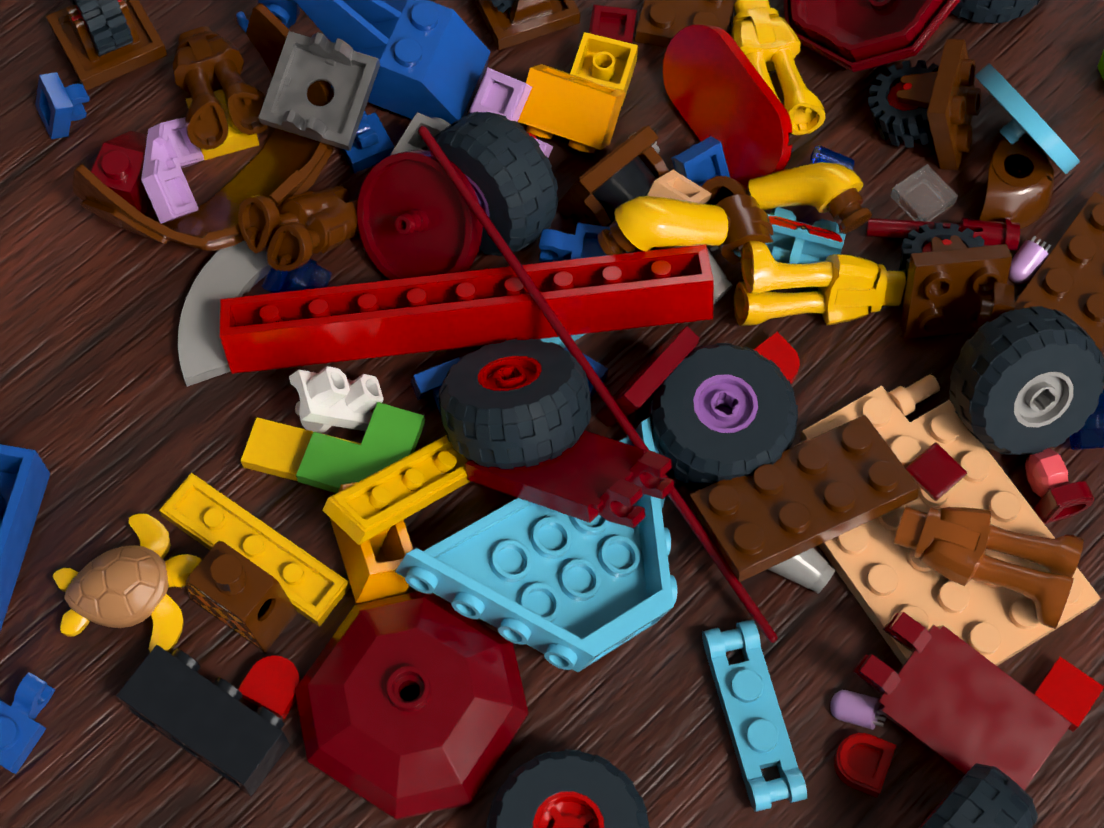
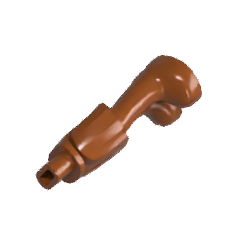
[893,506,1084,629]

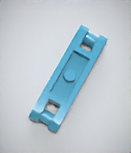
[702,619,807,812]

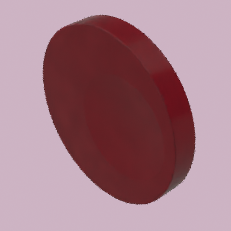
[357,150,483,280]

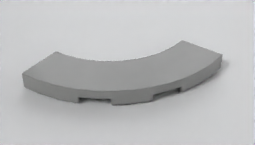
[178,240,275,387]

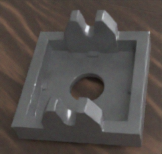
[258,31,380,151]

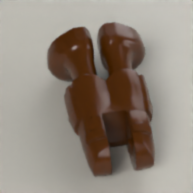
[238,185,359,271]

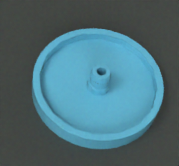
[975,63,1080,174]

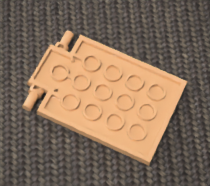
[794,374,1101,666]

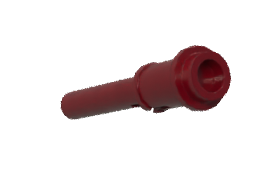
[866,217,1020,251]

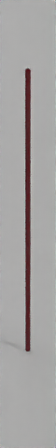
[418,126,778,643]

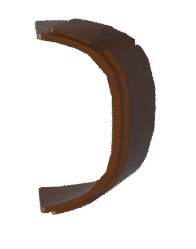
[73,3,335,251]

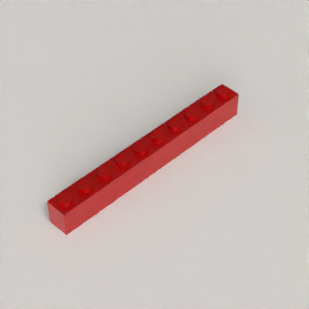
[220,244,714,374]

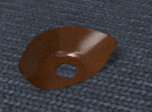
[979,135,1054,229]

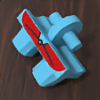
[765,208,846,264]

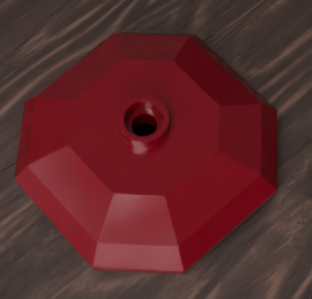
[783,0,960,73]
[295,591,529,820]

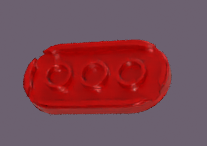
[663,24,793,185]

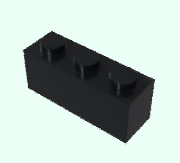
[116,645,290,797]

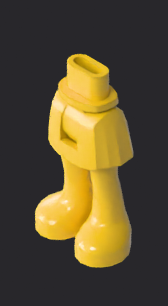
[731,0,826,135]
[734,241,906,326]

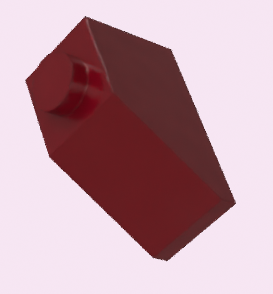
[91,131,151,215]

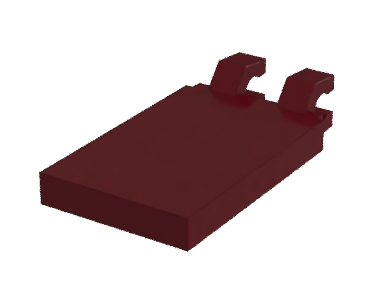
[465,430,674,528]
[852,611,1072,791]

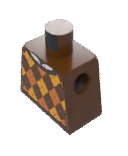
[186,540,297,653]

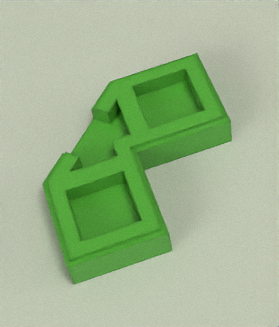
[296,402,425,493]

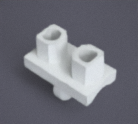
[289,366,383,433]

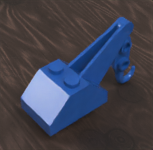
[236,0,490,124]

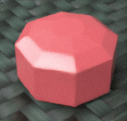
[1025,448,1069,498]

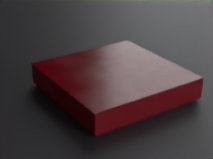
[595,326,699,427]

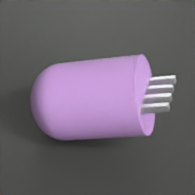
[1008,236,1051,285]
[830,690,886,730]

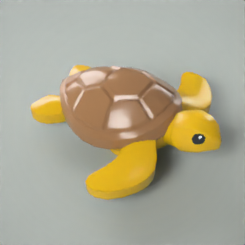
[53,513,202,652]

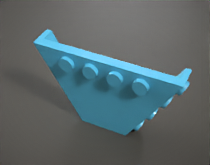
[395,417,677,672]

